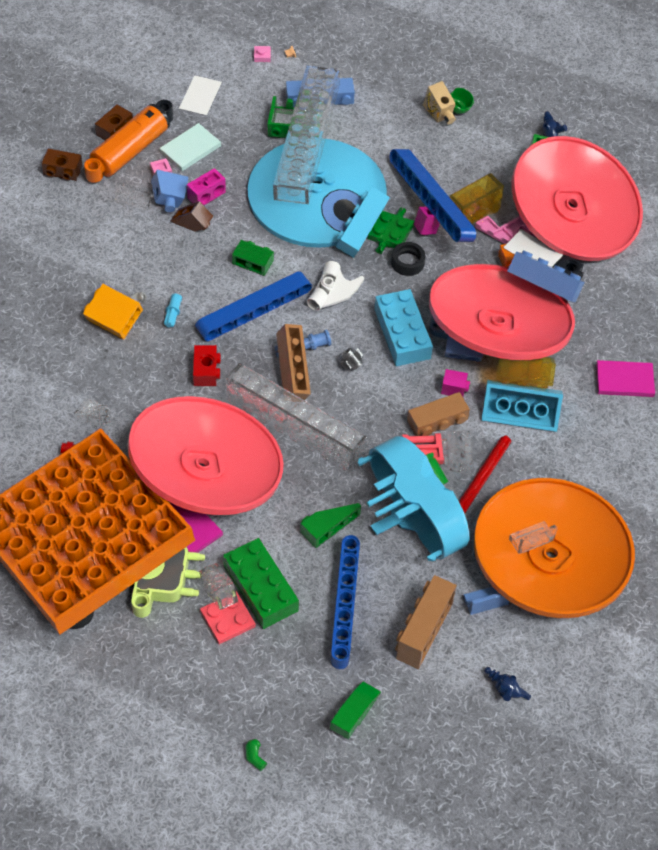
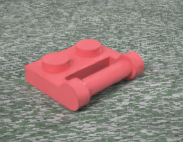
[402,433,444,464]

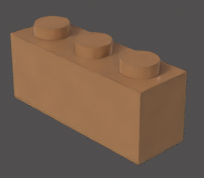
[407,392,470,436]

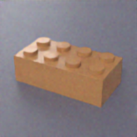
[395,575,457,670]

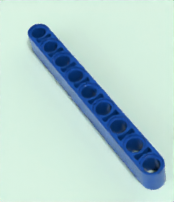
[389,149,476,242]

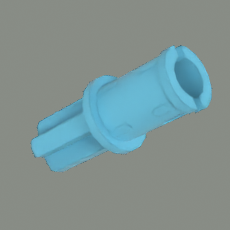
[164,294,182,328]

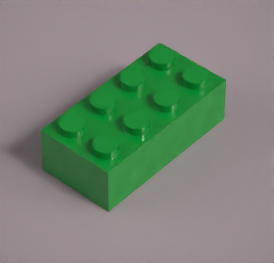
[223,538,299,629]

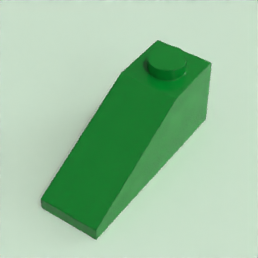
[300,503,361,548]

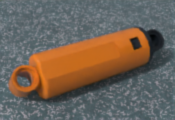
[84,100,173,183]

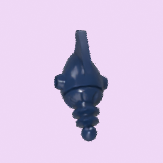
[542,111,567,137]
[484,667,531,701]

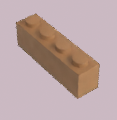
[276,324,311,403]

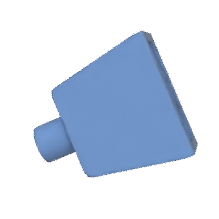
[151,170,188,212]

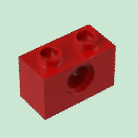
[193,345,221,386]

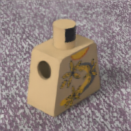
[423,81,456,125]

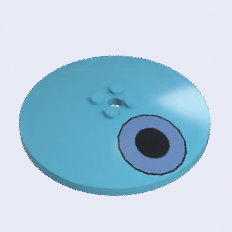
[248,138,387,248]

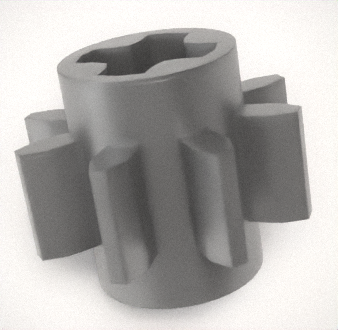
[340,347,363,371]

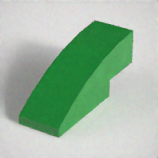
[330,681,381,740]

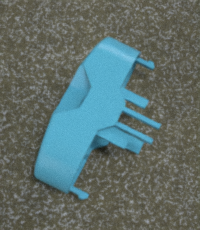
[358,436,469,562]

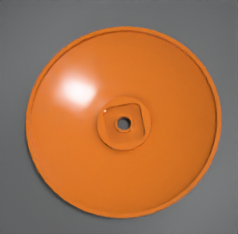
[474,478,635,618]

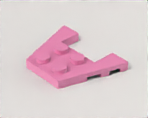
[475,216,537,244]

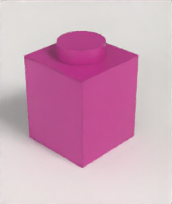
[414,207,440,235]
[441,369,470,397]

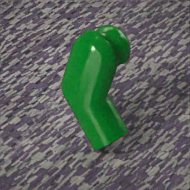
[245,739,267,771]

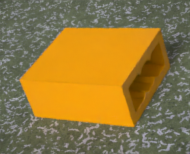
[83,284,143,340]

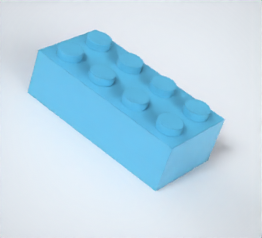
[374,289,433,366]

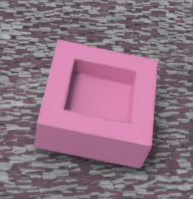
[254,46,271,62]
[150,158,172,174]

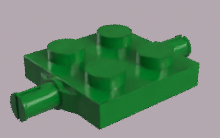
[368,207,414,254]

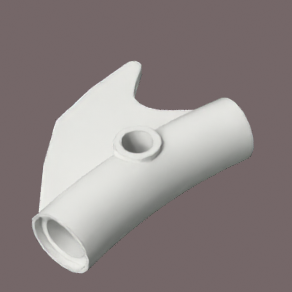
[306,261,364,311]

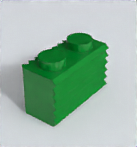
[232,240,274,276]

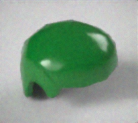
[450,87,474,114]

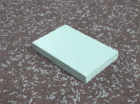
[160,123,221,171]

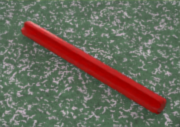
[459,435,511,514]

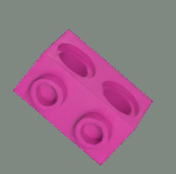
[187,168,226,205]

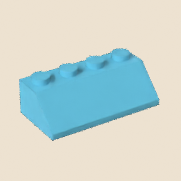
[482,380,563,432]

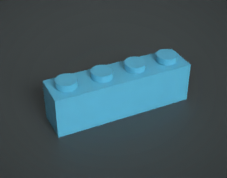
[336,186,390,258]

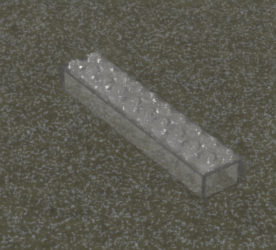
[273,65,340,204]

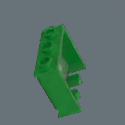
[267,96,323,140]

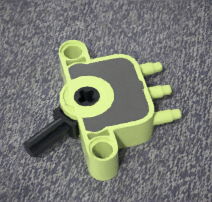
[132,547,205,618]

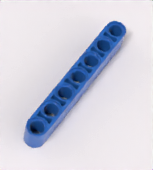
[195,271,312,341]
[331,535,360,669]

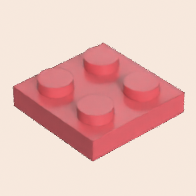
[200,591,256,644]

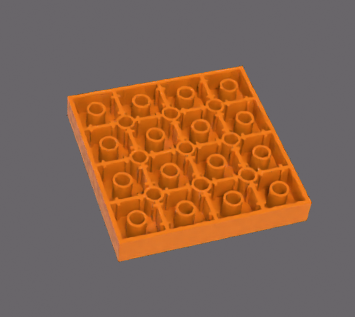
[0,428,195,635]

